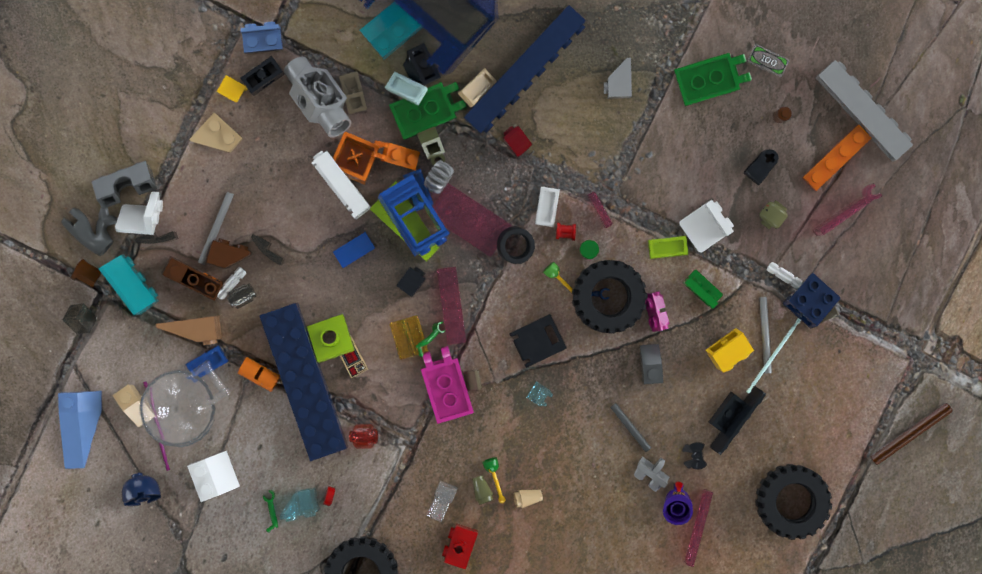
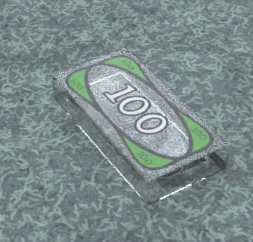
[747,44,790,78]

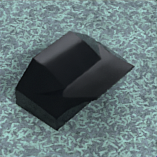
[403,43,441,86]

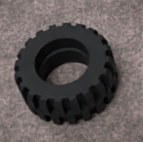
[572,260,647,334]
[755,464,832,540]
[324,536,399,574]

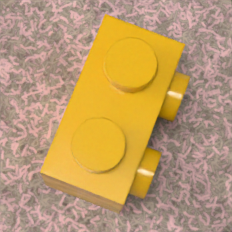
[705,328,754,373]

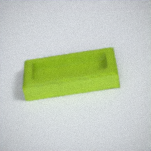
[648,236,688,259]

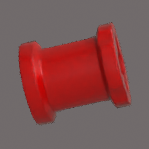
[556,223,576,241]

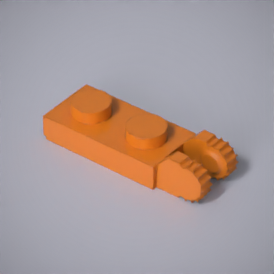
[371,140,420,170]

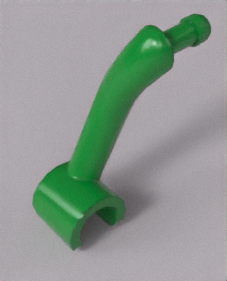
[415,322,445,357]
[263,490,278,533]

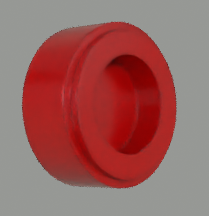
[323,486,335,506]

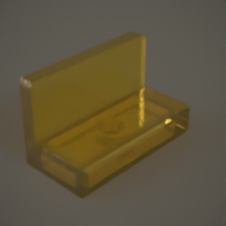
[390,315,429,360]

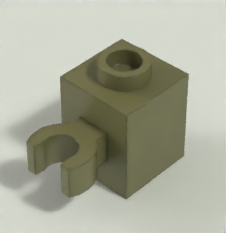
[417,127,445,166]

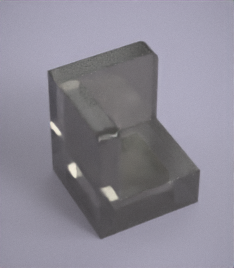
[62,303,97,334]

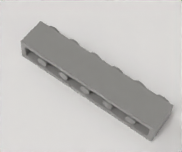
[815,60,913,162]

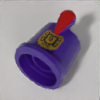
[663,482,693,525]

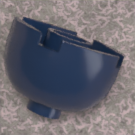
[121,473,161,506]

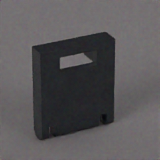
[509,313,567,368]

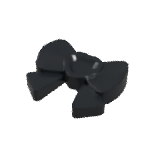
[682,442,707,470]

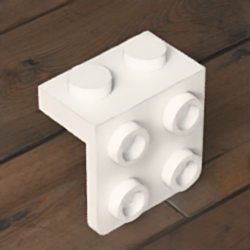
[115,192,163,235]
[679,200,734,252]

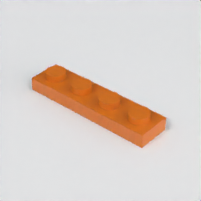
[802,124,872,191]

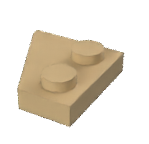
[189,113,243,153]

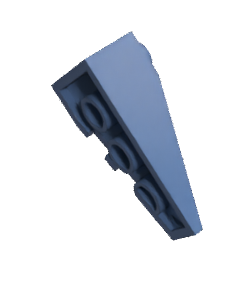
[58,391,102,469]

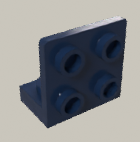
[782,273,840,329]

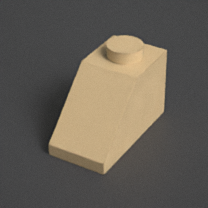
[112,384,155,427]

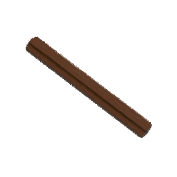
[871,403,953,465]

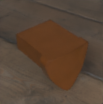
[70,259,102,288]

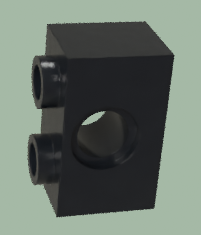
[240,56,285,96]
[396,267,426,297]

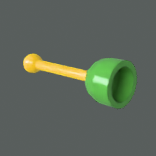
[543,261,572,293]

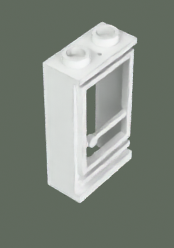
[311,151,371,219]

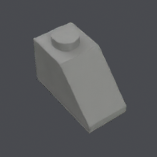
[604,58,632,99]

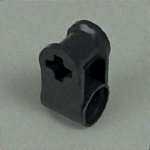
[743,149,779,185]

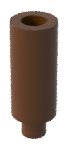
[773,107,792,123]

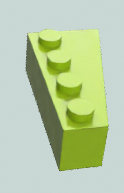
[370,181,440,262]

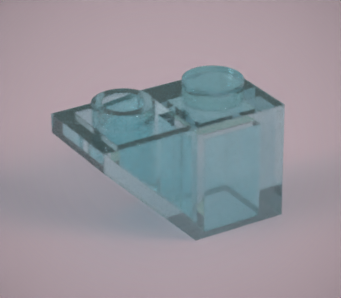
[280,487,320,522]

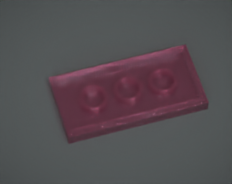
[427,183,512,257]

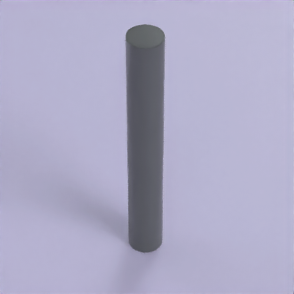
[610,403,651,452]

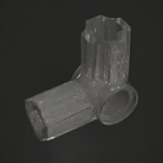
[427,480,458,522]

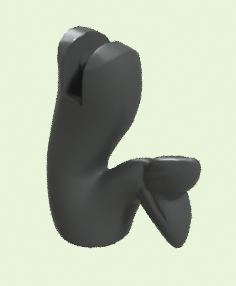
[61,207,118,256]

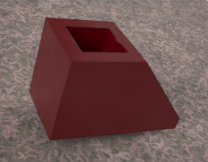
[503,126,533,158]

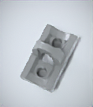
[634,456,670,492]

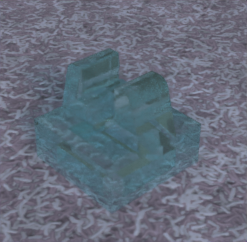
[526,381,553,407]

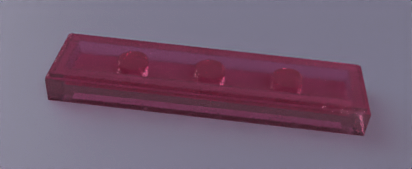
[437,267,466,345]
[684,489,713,567]

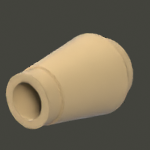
[513,489,543,509]

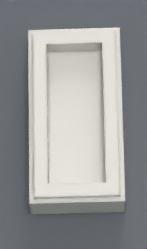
[535,186,560,227]

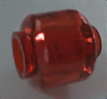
[349,424,378,449]

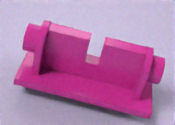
[645,291,670,332]

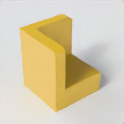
[216,75,247,103]

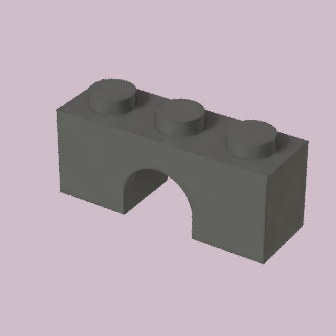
[92,161,157,209]

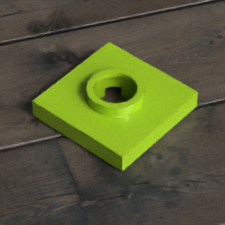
[307,314,355,363]

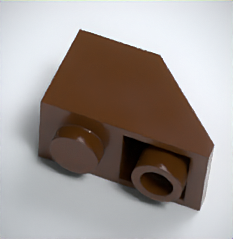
[206,238,252,268]

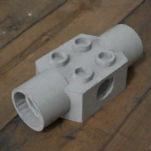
[284,56,351,138]

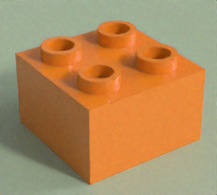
[333,132,380,185]

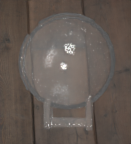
[139,360,231,448]

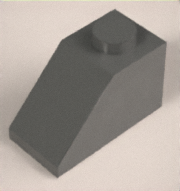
[640,344,664,384]

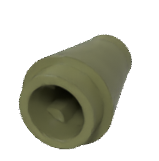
[472,475,494,505]

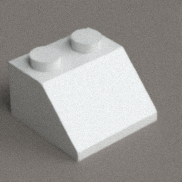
[187,450,240,502]

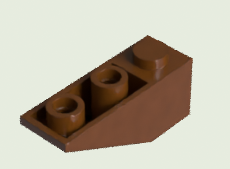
[161,256,223,301]

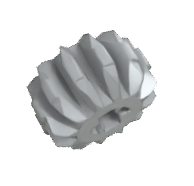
[424,160,454,194]

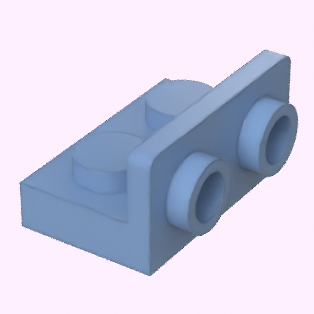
[240,22,283,54]

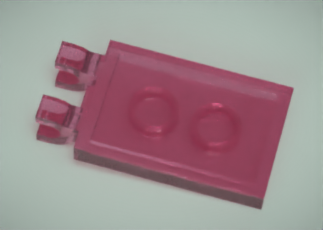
[813,183,882,236]

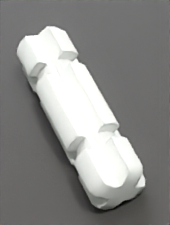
[767,262,803,289]
[217,267,246,300]

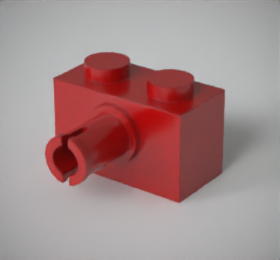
[442,523,478,570]

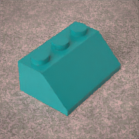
[359,0,428,60]
[99,255,159,315]

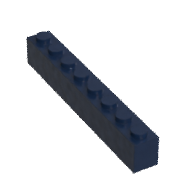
[464,5,586,134]

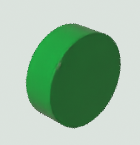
[580,240,599,259]

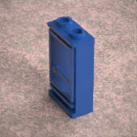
[378,174,450,257]

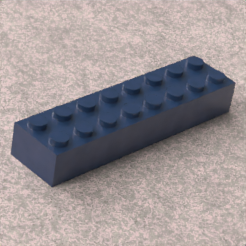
[259,303,348,461]

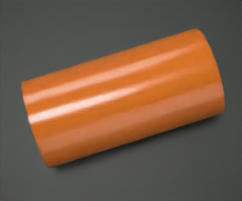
[238,357,280,392]

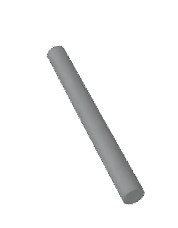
[198,192,234,265]
[759,297,772,374]

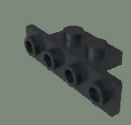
[708,386,766,455]

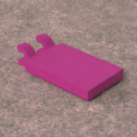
[421,346,474,424]

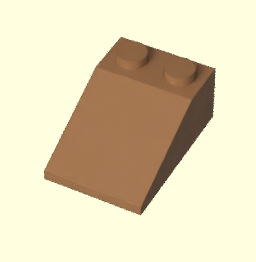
[156,316,222,345]

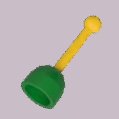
[482,457,506,503]

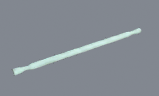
[746,318,801,394]

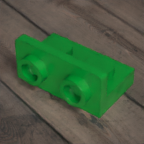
[683,270,723,309]

